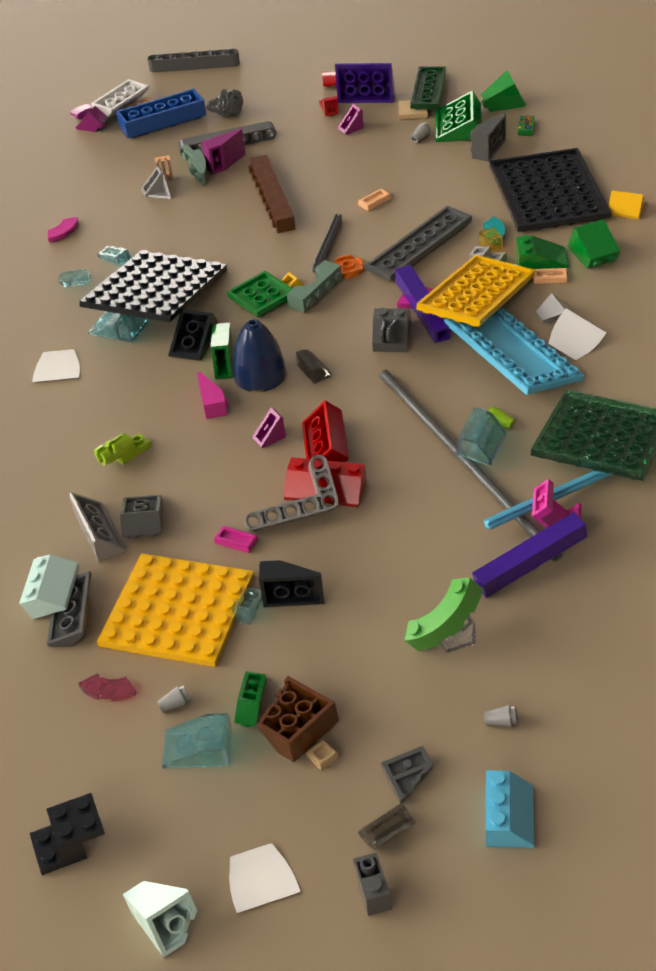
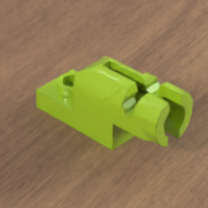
[94,432,151,466]

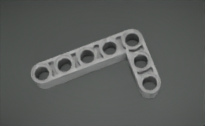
[244,455,338,532]

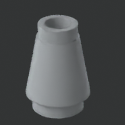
[411,123,431,143]
[157,685,191,713]
[484,704,518,727]

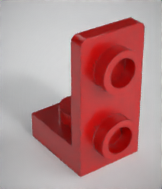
[319,96,339,116]

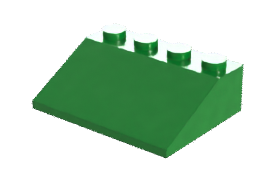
[435,91,482,142]

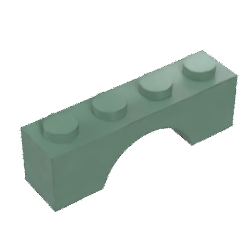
[287,260,342,313]

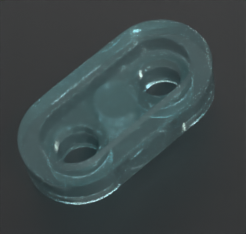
[58,269,91,287]

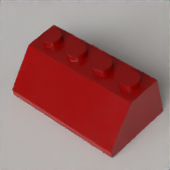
[302,400,349,462]
[284,457,367,507]

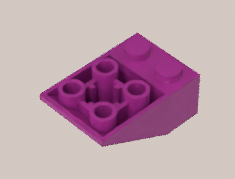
[201,128,246,175]

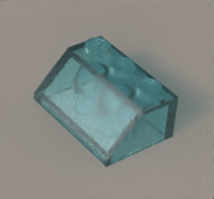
[455,408,506,466]

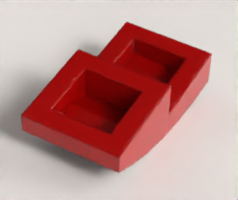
[322,71,336,86]

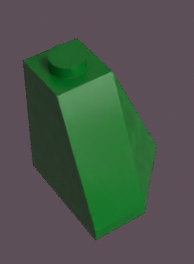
[481,70,526,112]

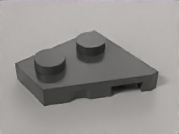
[381,746,433,804]

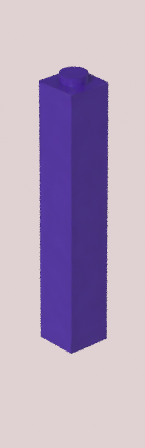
[395,264,451,343]
[472,512,587,598]

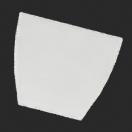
[548,308,606,360]
[32,349,80,382]
[229,843,301,913]

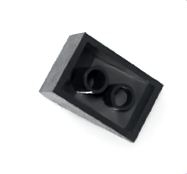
[168,309,219,361]
[259,560,325,607]

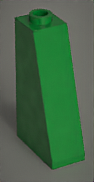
[211,323,232,379]

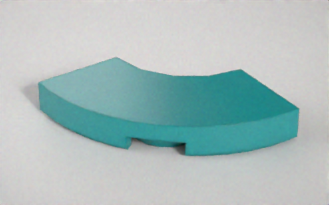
[483,216,505,246]

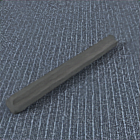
[312,214,342,272]

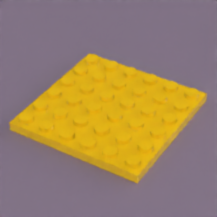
[97,553,254,667]

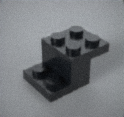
[29,793,105,875]

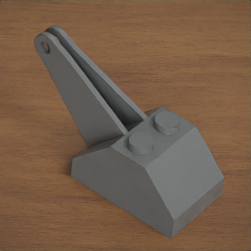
[372,308,411,352]

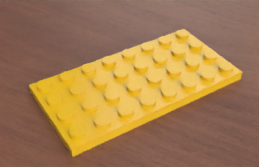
[416,255,535,327]

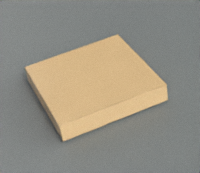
[398,100,428,120]

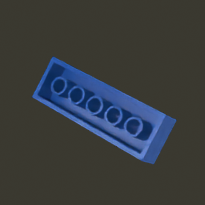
[116,88,206,138]

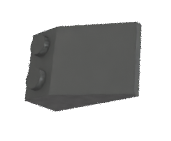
[470,113,506,162]
[120,495,162,538]

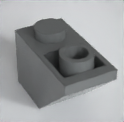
[353,853,392,916]

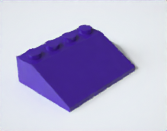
[335,63,395,103]

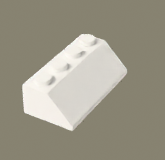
[91,79,149,121]

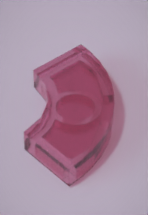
[78,673,137,701]

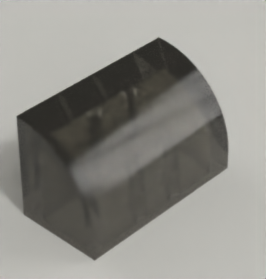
[296,350,332,384]
[358,802,415,849]

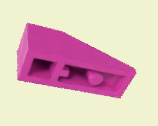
[197,372,229,419]

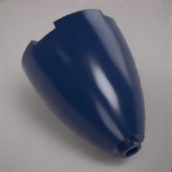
[233,319,286,392]

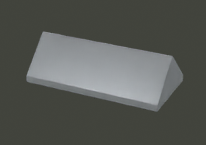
[69,492,127,562]

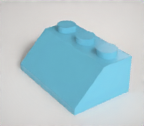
[485,770,534,848]

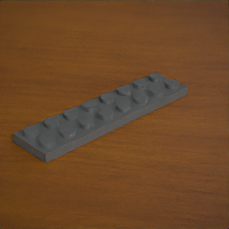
[365,206,472,281]

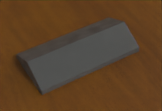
[47,571,92,647]

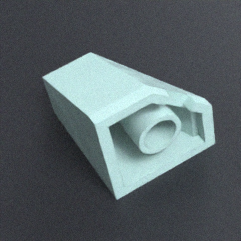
[123,881,197,957]

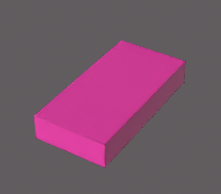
[214,526,258,553]

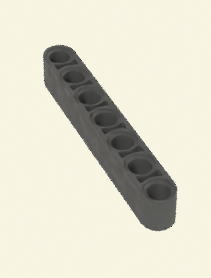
[147,49,240,72]
[178,121,277,155]

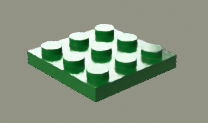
[227,271,293,317]

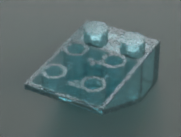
[88,312,148,343]

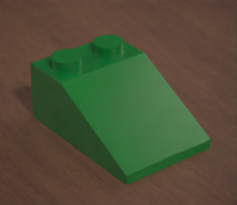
[516,235,569,269]

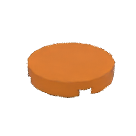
[334,255,364,278]

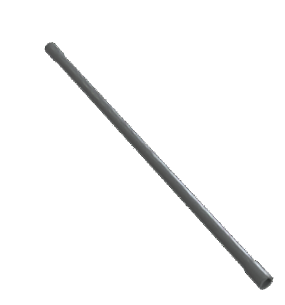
[379,370,562,562]

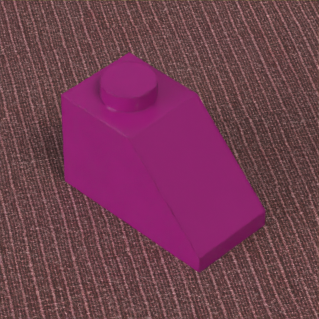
[75,106,108,132]

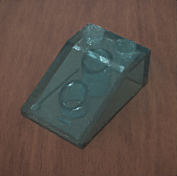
[162,713,232,769]

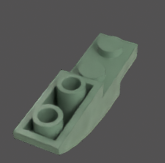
[182,144,208,186]

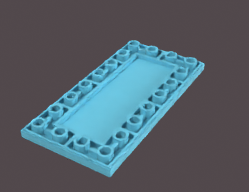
[444,306,585,395]

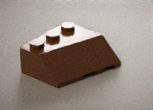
[257,675,339,762]

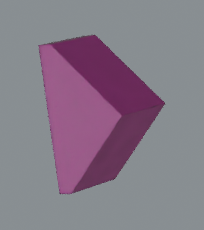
[338,104,364,135]
[252,408,286,448]

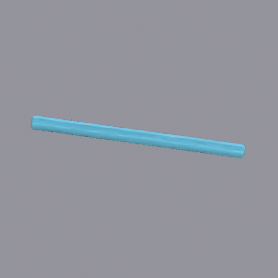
[484,459,627,530]

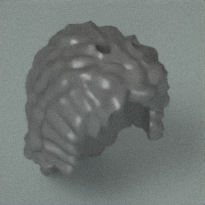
[206,89,244,117]

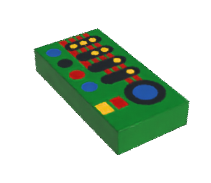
[518,116,535,136]

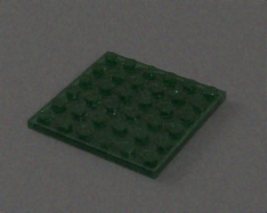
[531,389,656,481]

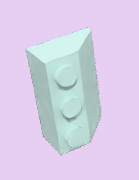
[19,554,80,619]

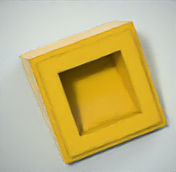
[281,272,303,288]

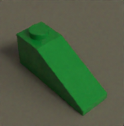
[234,671,266,727]

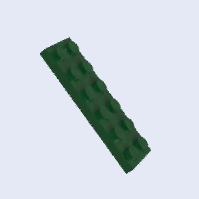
[410,66,446,110]

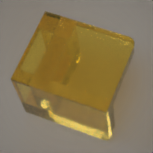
[479,227,503,252]

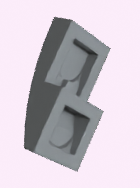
[469,246,507,262]

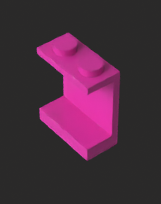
[532,479,582,528]

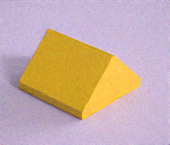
[608,191,645,219]

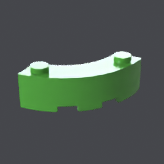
[404,578,483,651]

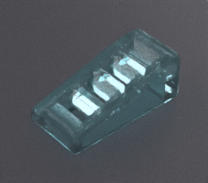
[97,246,131,267]
[232,587,262,624]

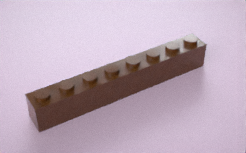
[248,155,296,233]

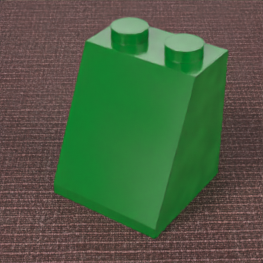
[567,219,620,268]

